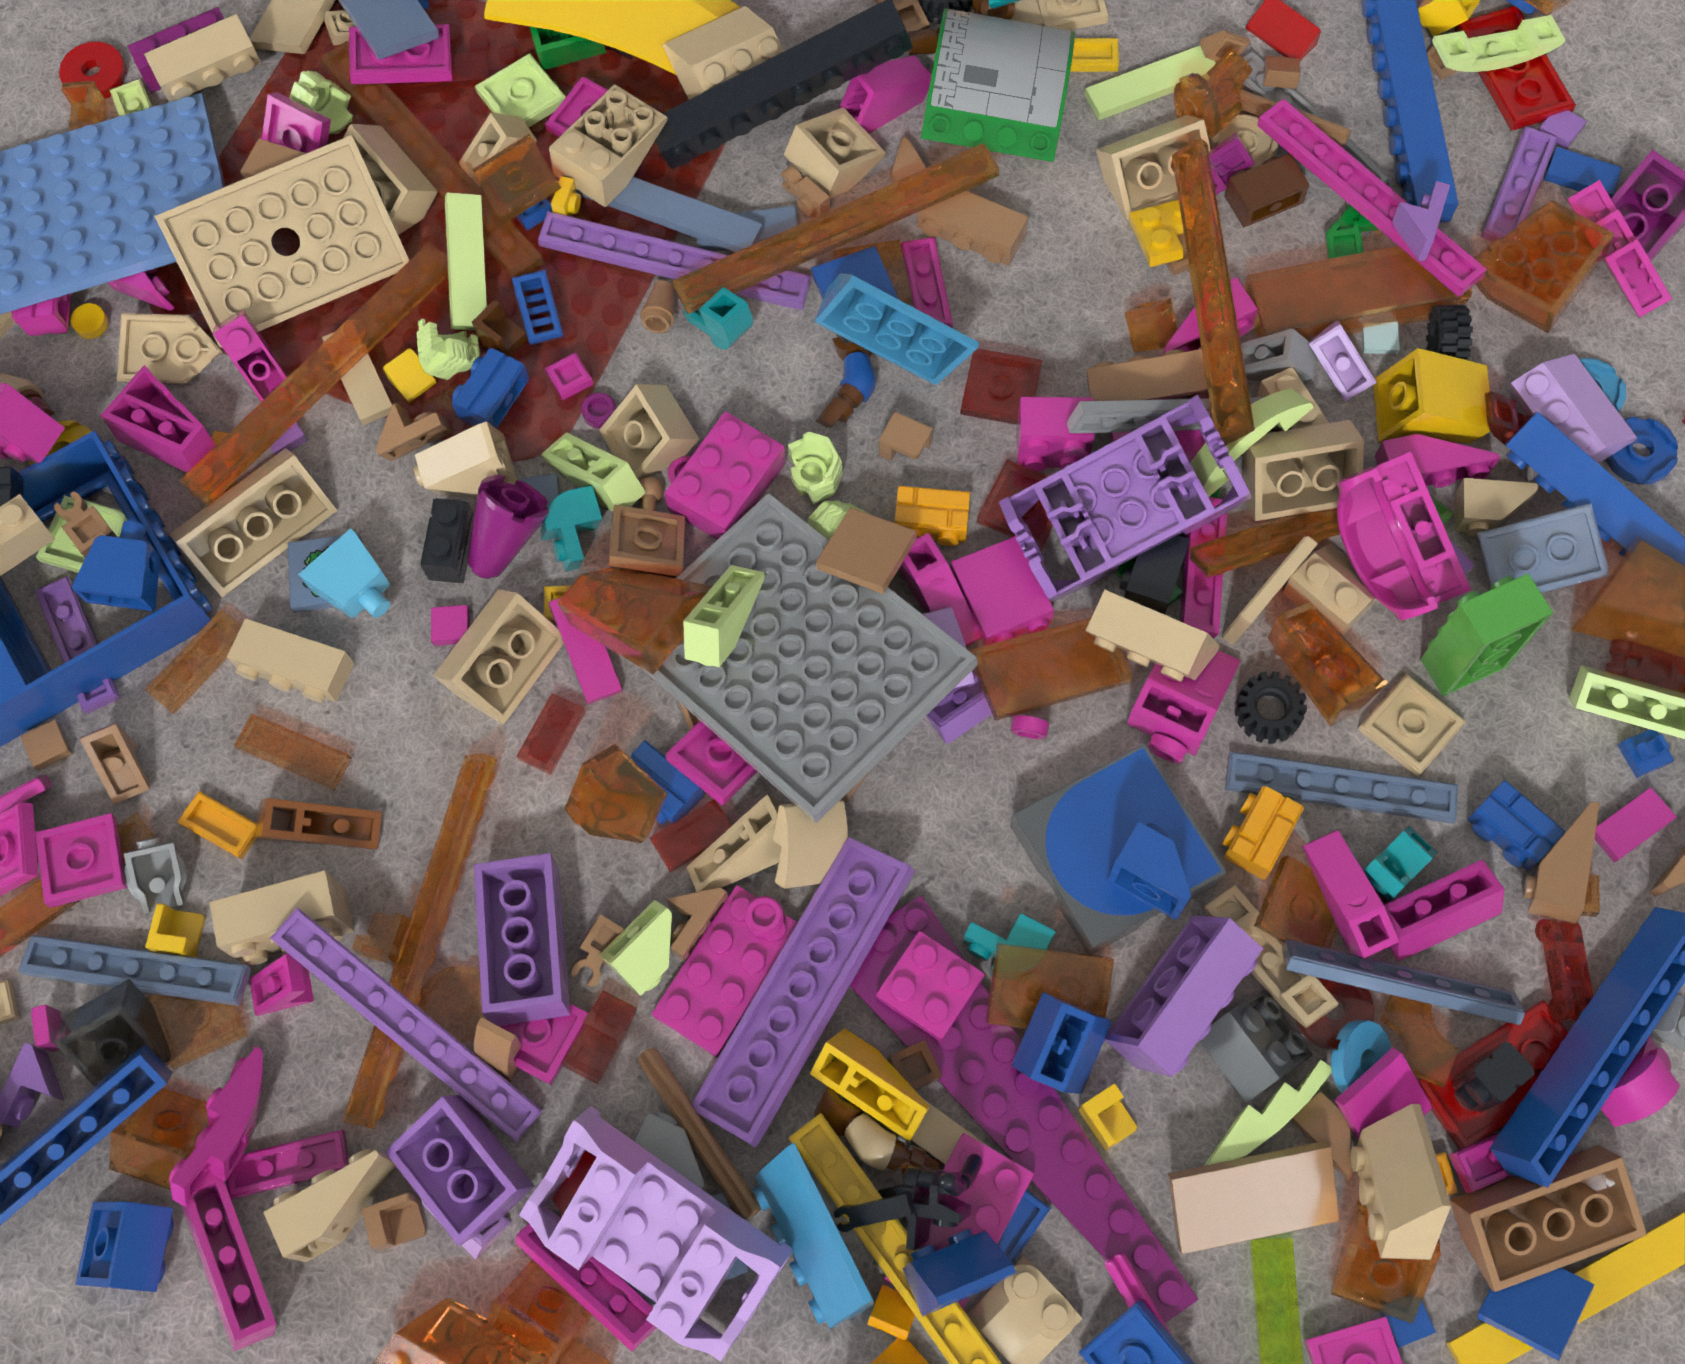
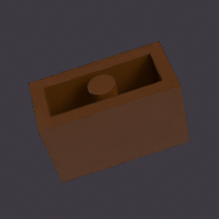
[1224,153,1309,228]

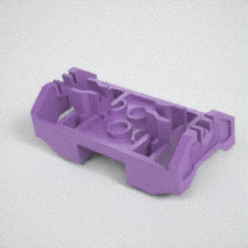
[999,395,1251,602]

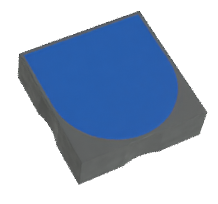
[1010,743,1227,957]

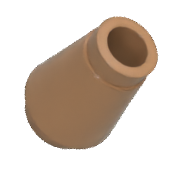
[640,280,674,333]

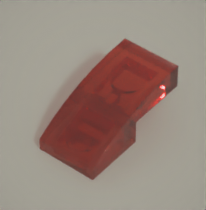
[1485,391,1530,446]
[563,990,637,1084]

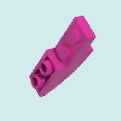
[169,1047,263,1207]

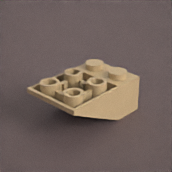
[549,84,667,208]
[263,1148,396,1262]

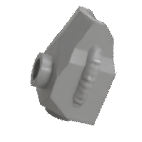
[124,837,188,914]

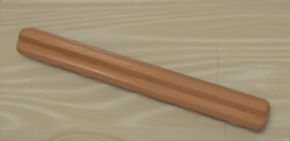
[637,1048,761,1221]

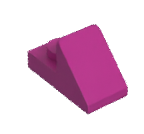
[249,954,314,1016]

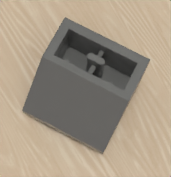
[1200,990,1313,1103]

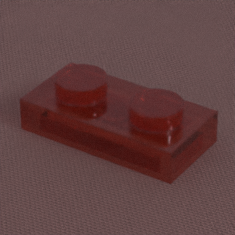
[516,693,586,775]
[650,799,732,873]

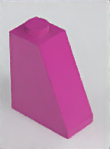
[839,55,931,134]

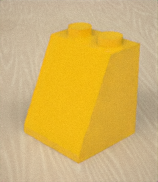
[1373,348,1494,443]

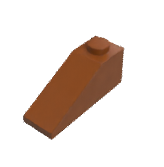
[255,798,382,849]

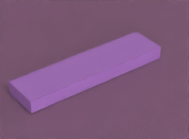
[1481,126,1558,249]
[34,575,121,714]

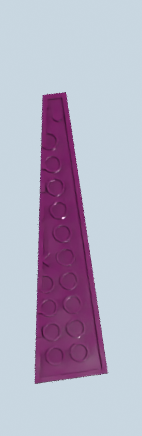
[849,895,1199,1323]

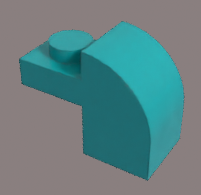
[683,287,753,350]
[540,485,602,572]
[1363,825,1438,901]
[963,913,1055,979]

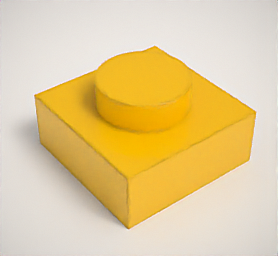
[551,176,581,217]

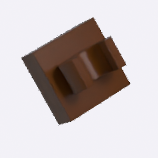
[888,1040,942,1091]

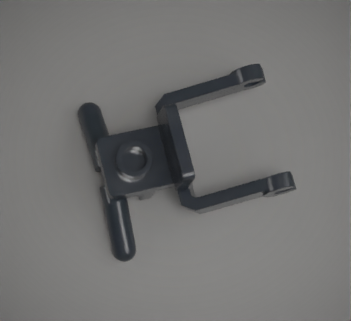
[833,1154,983,1251]

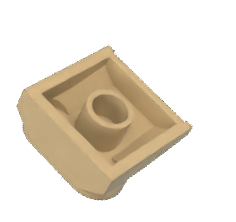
[967,1256,1083,1364]

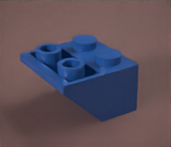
[1011,992,1112,1094]

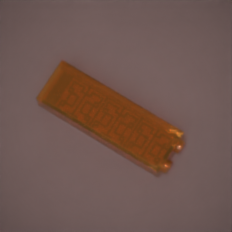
[1244,236,1472,342]

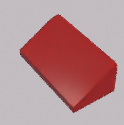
[1245,0,1321,62]

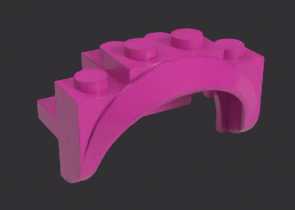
[1336,451,1471,621]

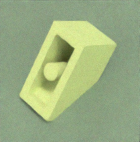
[599,900,672,996]

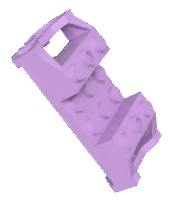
[519,1106,793,1362]

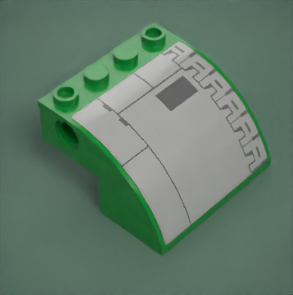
[920,8,1075,162]

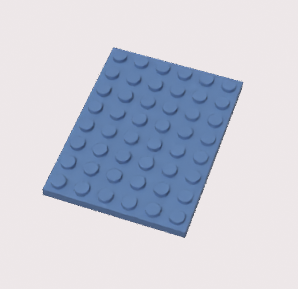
[0,93,226,314]

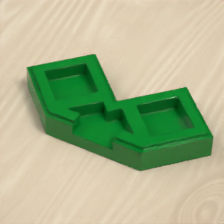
[1325,204,1379,268]

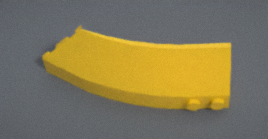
[484,0,741,75]

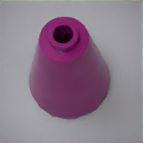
[467,475,549,579]

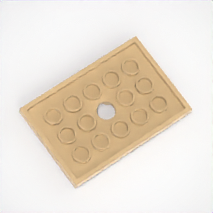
[155,135,412,348]

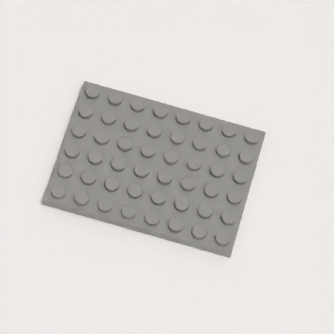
[611,493,978,823]

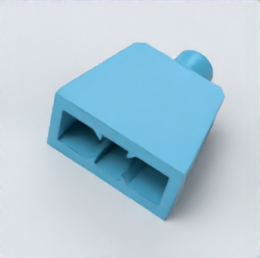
[298,528,390,618]

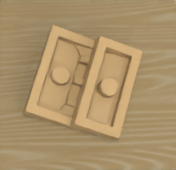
[773,800,848,889]

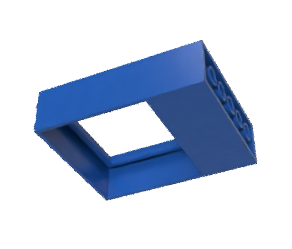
[0,430,214,747]

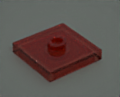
[960,349,1043,425]
[977,459,1053,551]

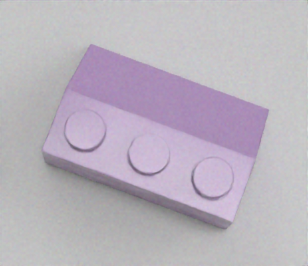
[1511,354,1637,463]

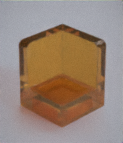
[61,81,108,131]
[1125,298,1177,352]
[351,912,412,966]

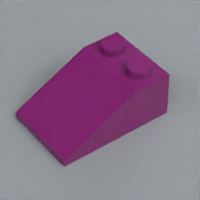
[1588,149,1685,261]

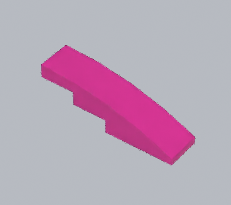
[1566,180,1672,318]

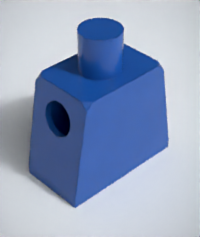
[72,521,160,611]

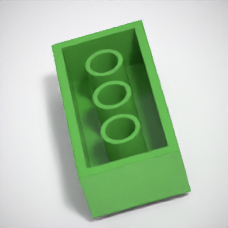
[1420,573,1553,697]

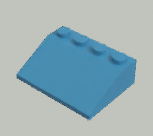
[814,273,980,385]
[753,1143,874,1329]

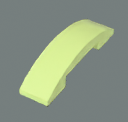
[1432,15,1566,72]
[1191,388,1314,497]

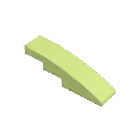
[1204,1059,1332,1166]

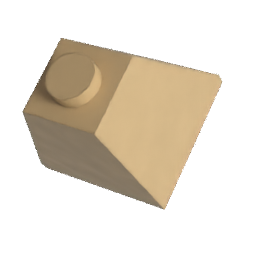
[413,421,518,498]

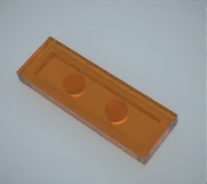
[145,610,241,714]
[233,713,352,791]

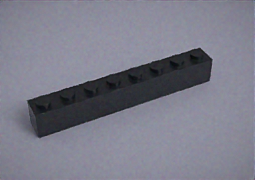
[655,0,913,170]

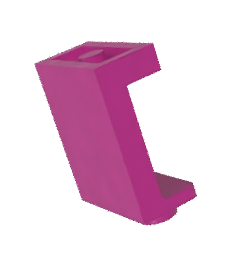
[950,536,1054,650]

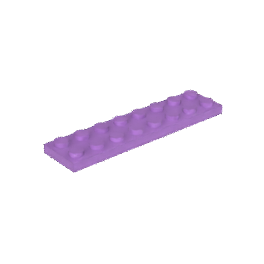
[691,837,915,1148]

